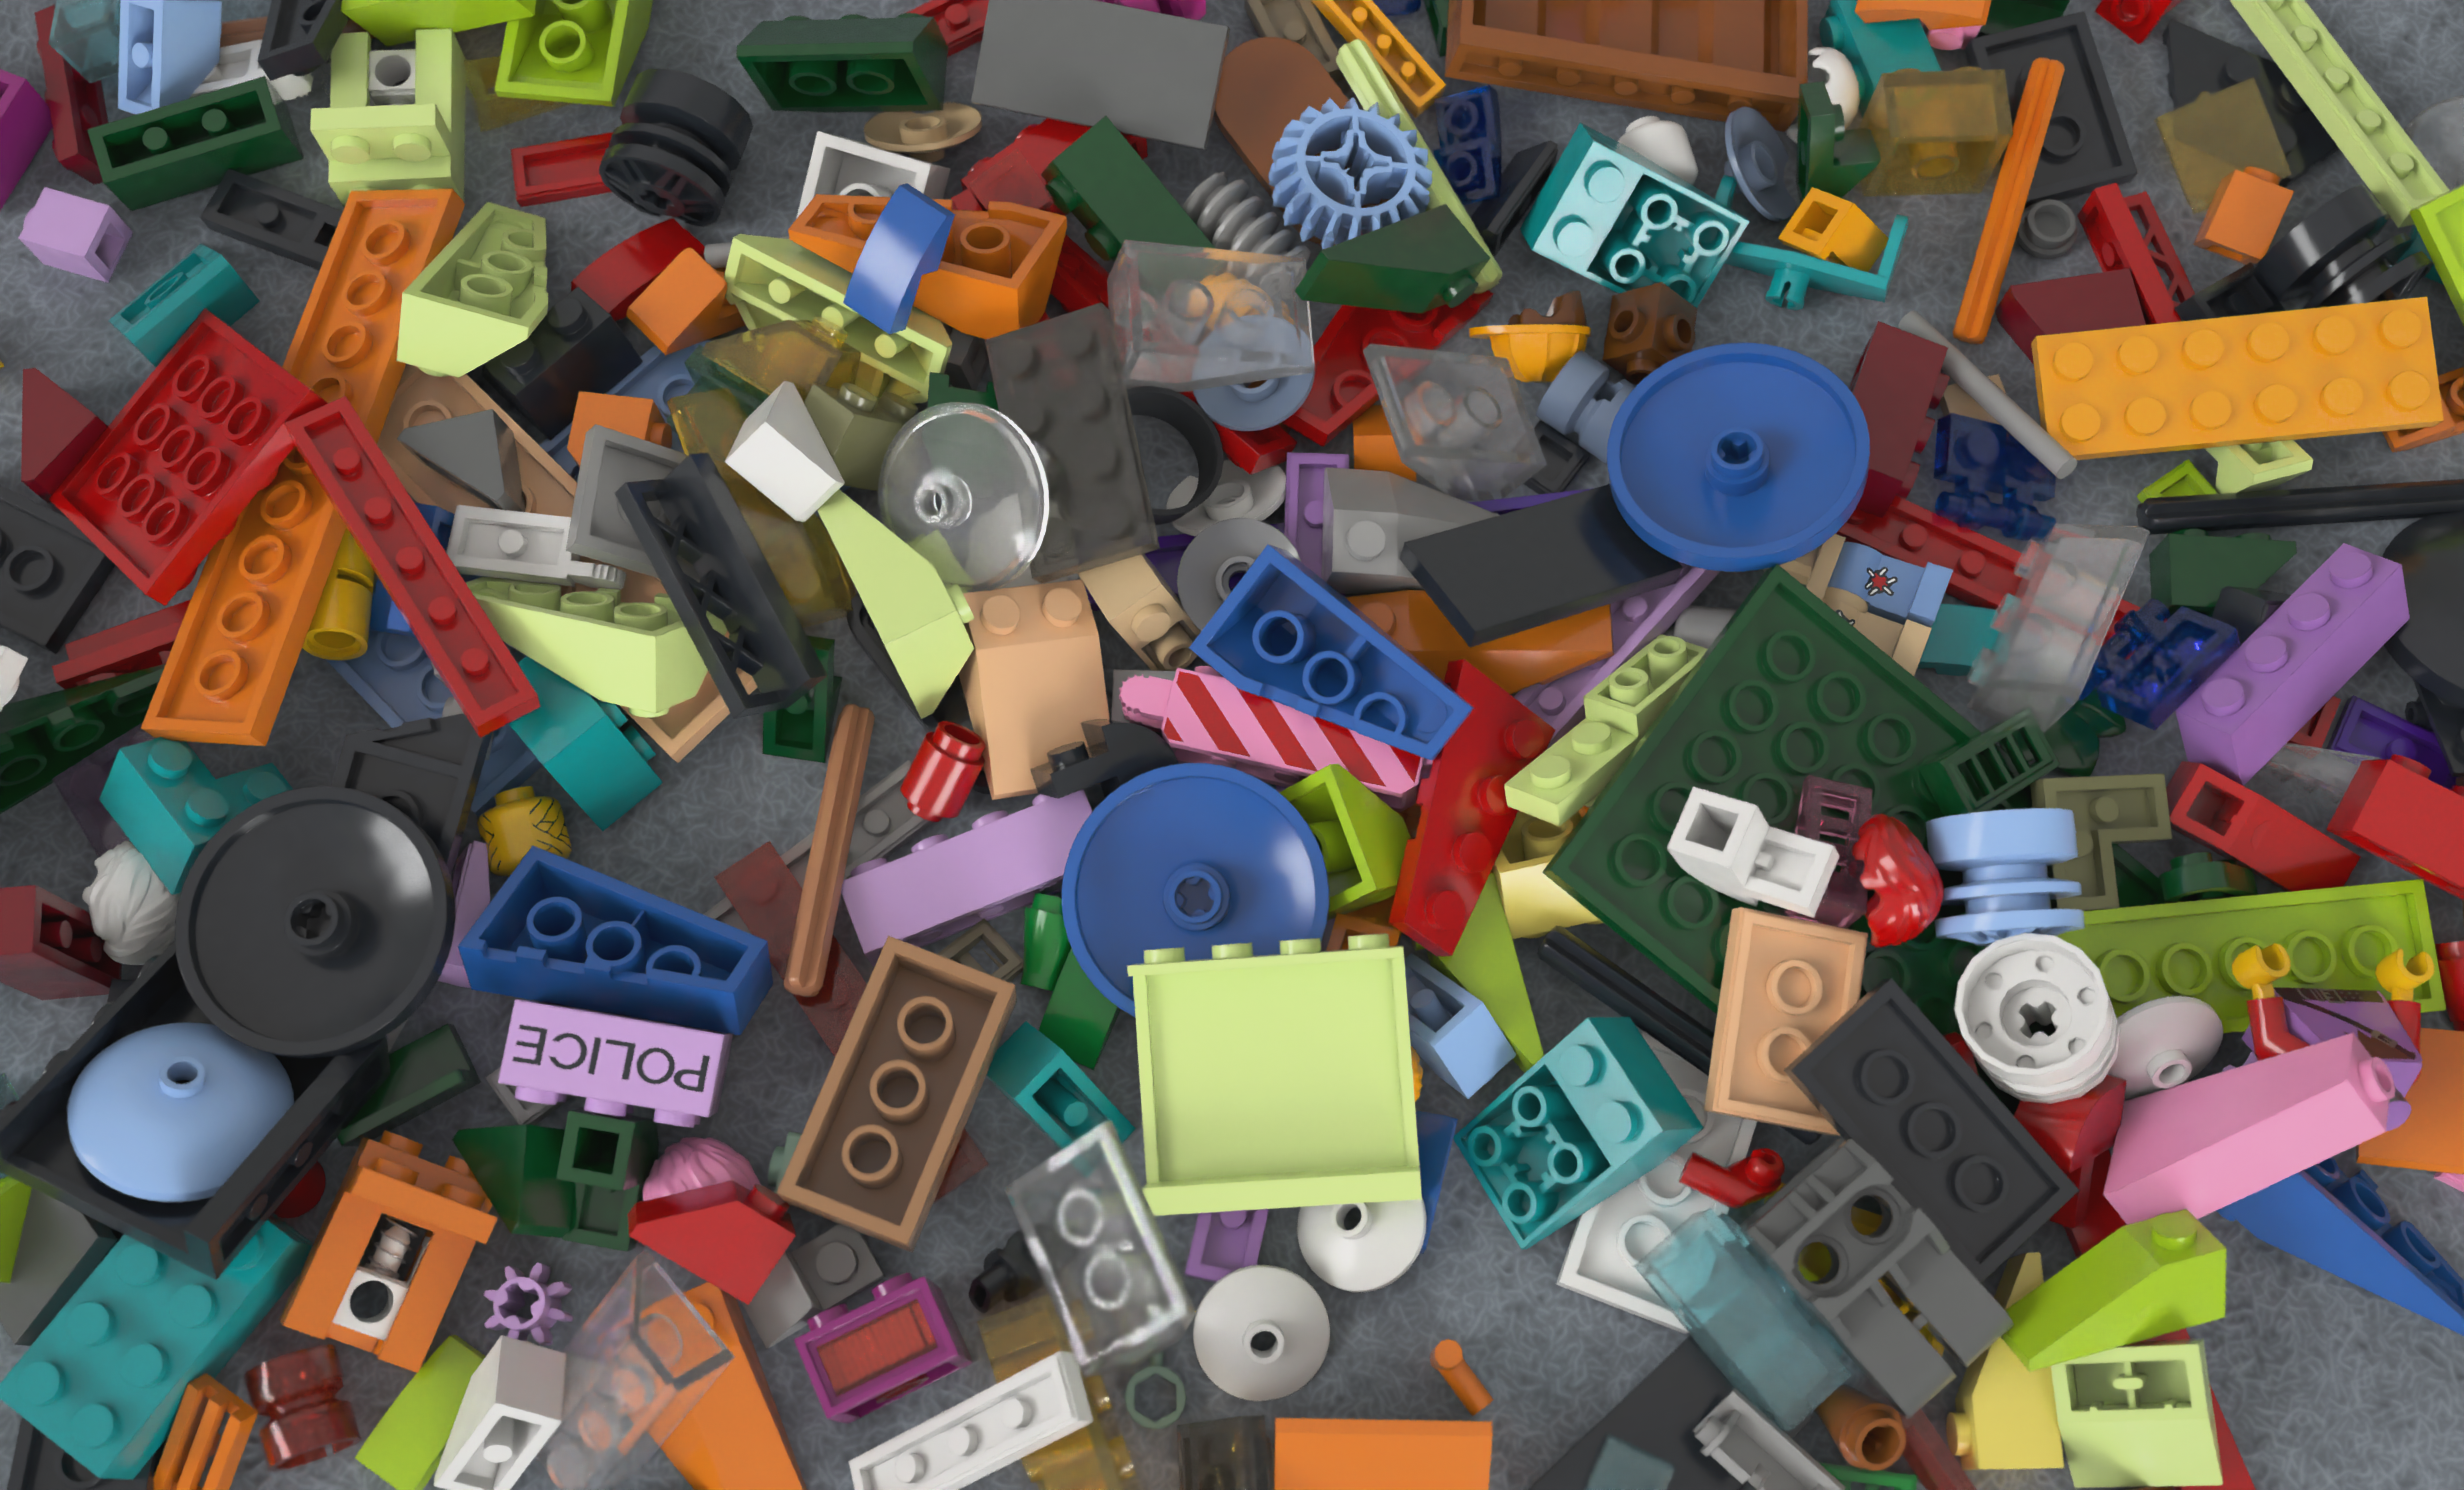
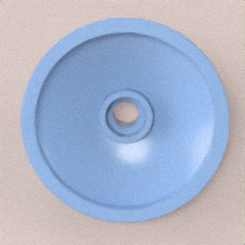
[67,1022,294,1202]

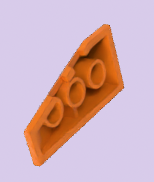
[788,194,1067,348]

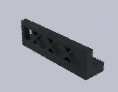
[615,453,828,719]

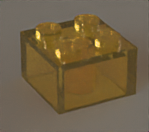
[1858,66,2013,197]

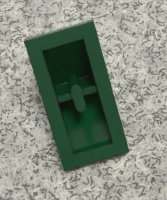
[452,1124,574,1238]

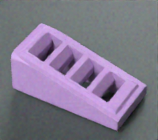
[438,840,490,988]

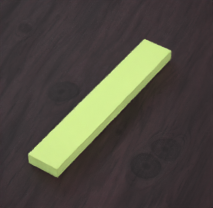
[2230,0,2450,228]

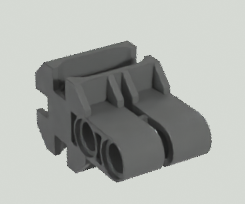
[1735,1138,2014,1420]

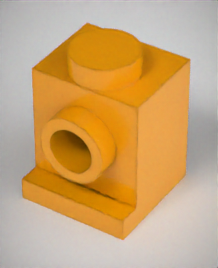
[1778,187,1888,272]

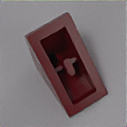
[21,368,108,503]

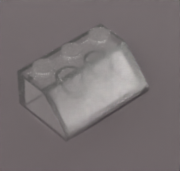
[1966,524,2150,733]
[1004,1121,1196,1378]
[536,1250,735,1490]

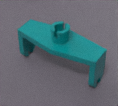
[1715,175,1909,310]

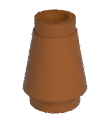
[1812,1380,1906,1471]

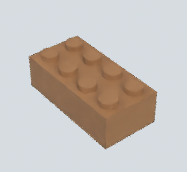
[777,936,1017,1253]

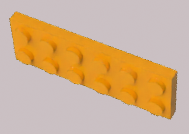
[2031,297,2443,460]

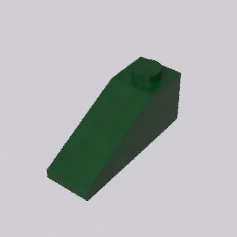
[1295,204,1490,313]

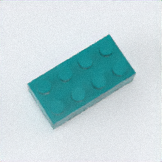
[0,1213,314,1479]

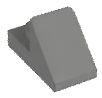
[741,1224,886,1349]

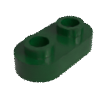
[2159,852,2258,904]

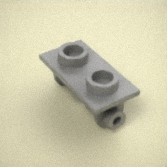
[1693,1388,1845,1490]

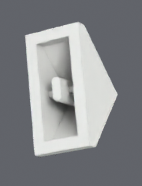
[725,381,845,522]

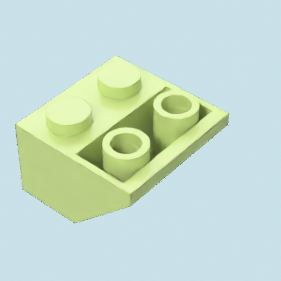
[2051,1339,2223,1488]

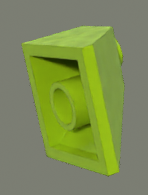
[1279,763,1411,920]

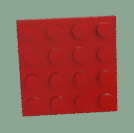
[49,308,328,606]

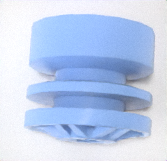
[1926,808,2085,946]

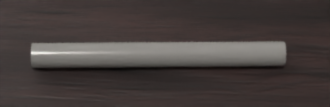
[1898,311,2078,479]

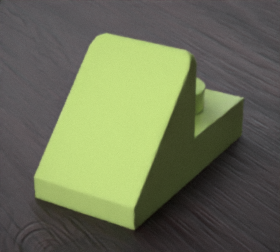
[2205,440,2313,494]

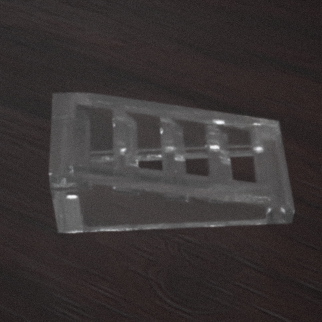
[2252,743,2381,813]

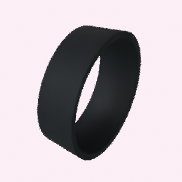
[1085,386,1224,525]

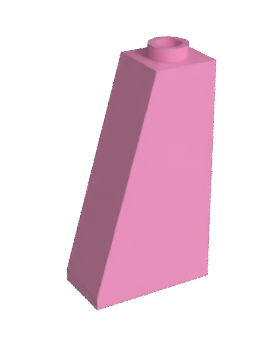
[2103,1033,2395,1225]

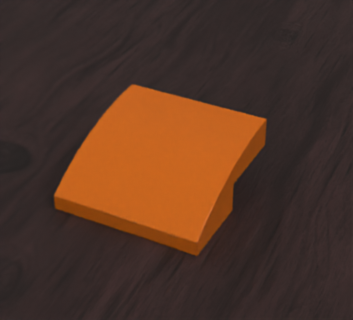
[2356,1028,2464,1174]

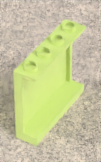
[1127,933,1422,1216]

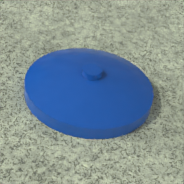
[1607,343,1870,572]
[1062,763,1330,1018]

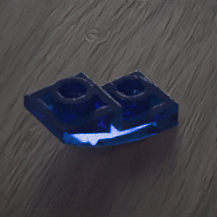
[1433,85,1502,205]

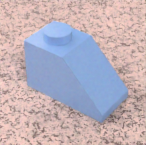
[118,0,222,114]
[1404,953,1517,1099]

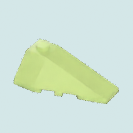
[817,489,975,719]

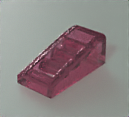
[1785,775,1872,928]

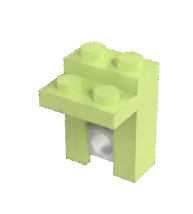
[310,29,466,207]

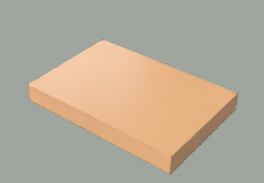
[1704,907,1868,1136]

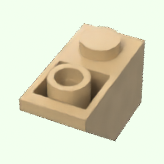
[1077,535,1201,671]

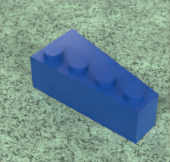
[458,845,773,1035]

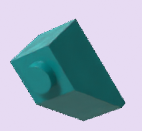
[986,1021,1136,1177]

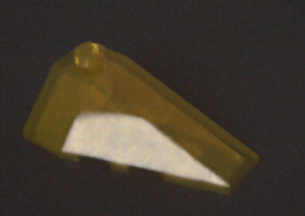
[667,388,856,628]

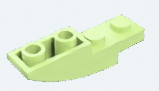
[1504,634,1708,826]

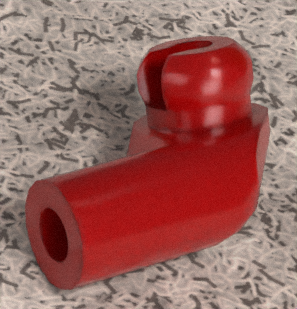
[1678,1148,1785,1208]

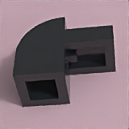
[1030,719,1179,799]

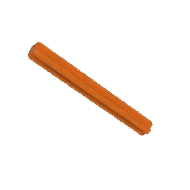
[1953,57,2065,345]

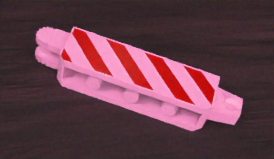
[1119,666,1433,813]

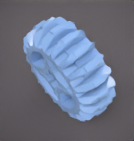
[1269,96,1433,250]

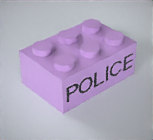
[498,1000,733,1128]

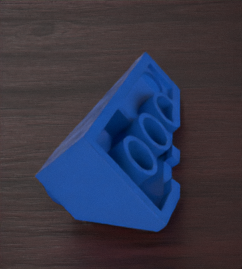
[1189,544,1474,760]

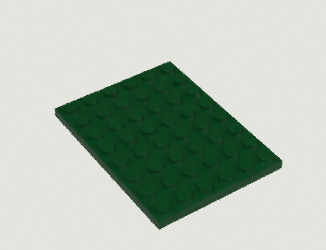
[1542,564,2166,1116]

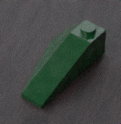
[0,664,166,814]

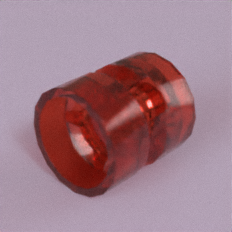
[244,1344,361,1472]

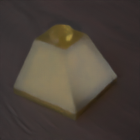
[701,315,861,402]

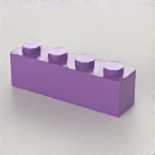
[2175,543,2410,786]

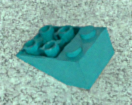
[1520,122,1750,308]
[1453,1017,1704,1250]

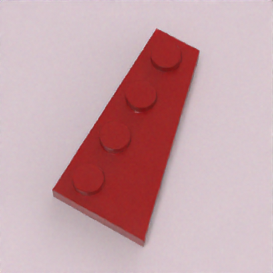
[1282,290,1494,447]
[1389,659,1556,956]

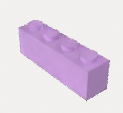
[841,789,1093,966]

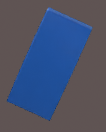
[843,183,955,335]

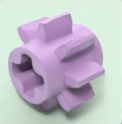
[484,1262,573,1346]

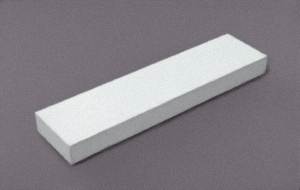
[849,1351,1094,1490]

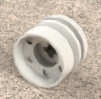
[1954,933,2120,1104]

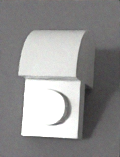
[1667,787,1839,918]

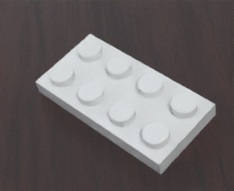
[1556,1031,1757,1334]

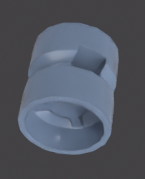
[1536,350,1636,464]

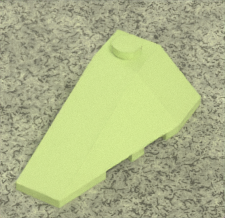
[397,202,548,378]
[465,577,727,717]

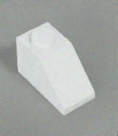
[434,1335,567,1490]

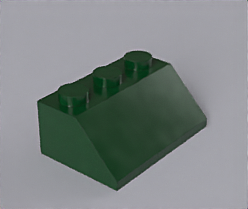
[736,13,948,113]

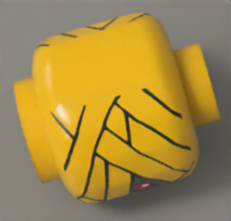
[478,786,572,878]

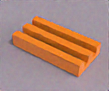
[154,1373,259,1490]

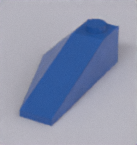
[2216,1156,2464,1336]

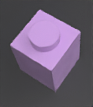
[19,187,133,283]

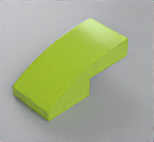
[355,1334,486,1490]

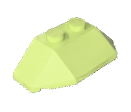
[724,234,953,404]

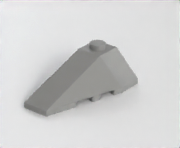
[1321,467,1499,595]

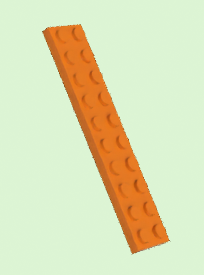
[141,189,465,746]

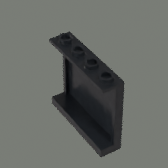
[0,940,391,1280]

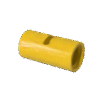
[302,527,375,661]

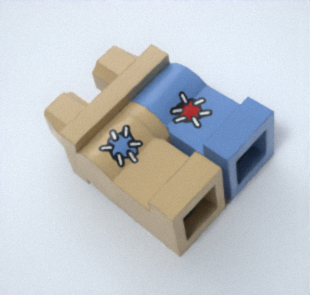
[1779,534,1953,676]

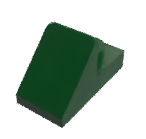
[1796,81,1881,203]
[762,635,843,763]

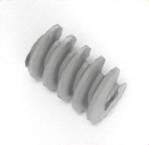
[1182,172,1311,300]

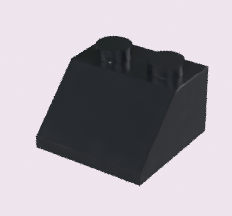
[482,287,643,440]

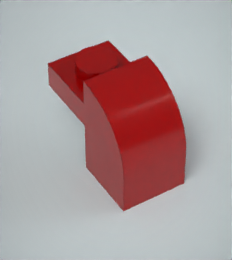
[2014,1074,2127,1229]

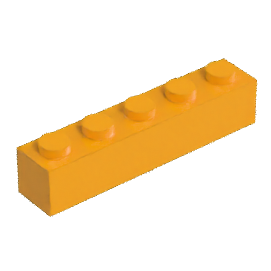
[1311,0,1446,118]

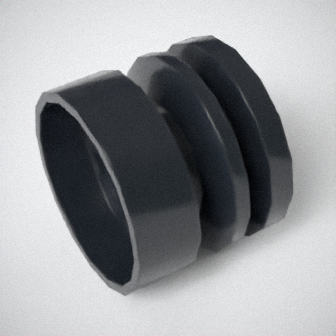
[598,69,754,227]
[2254,184,2434,309]

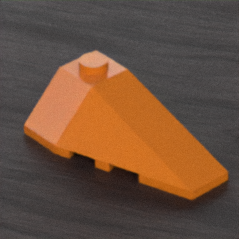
[1345,590,1614,695]
[603,1282,807,1490]

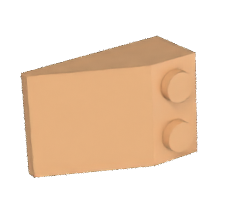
[958,579,1110,800]

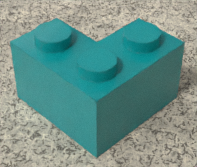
[508,656,663,832]
[99,737,294,895]

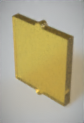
[2155,77,2292,214]

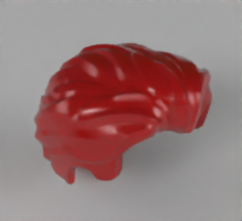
[1851,814,1944,947]

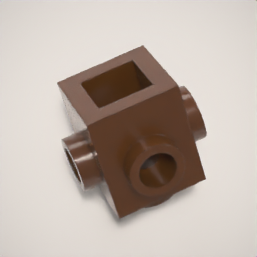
[1602,282,1697,385]

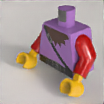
[2232,943,2434,1131]

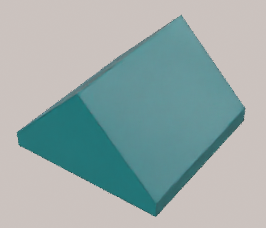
[108,244,260,368]

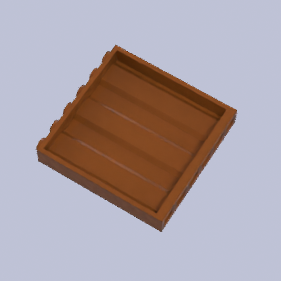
[1445,0,1808,132]

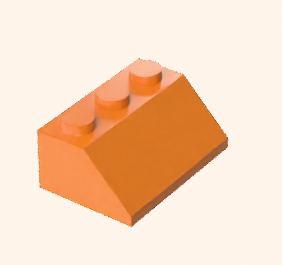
[1274,1418,1492,1490]

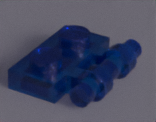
[1933,413,2057,541]
[2064,599,2241,731]

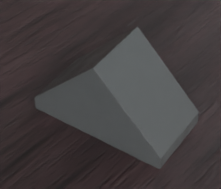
[397,409,525,512]

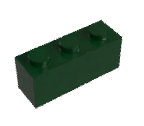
[87,76,304,211]
[1041,116,1224,314]

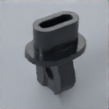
[969,1227,1073,1313]

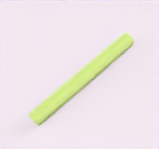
[1336,39,1502,294]

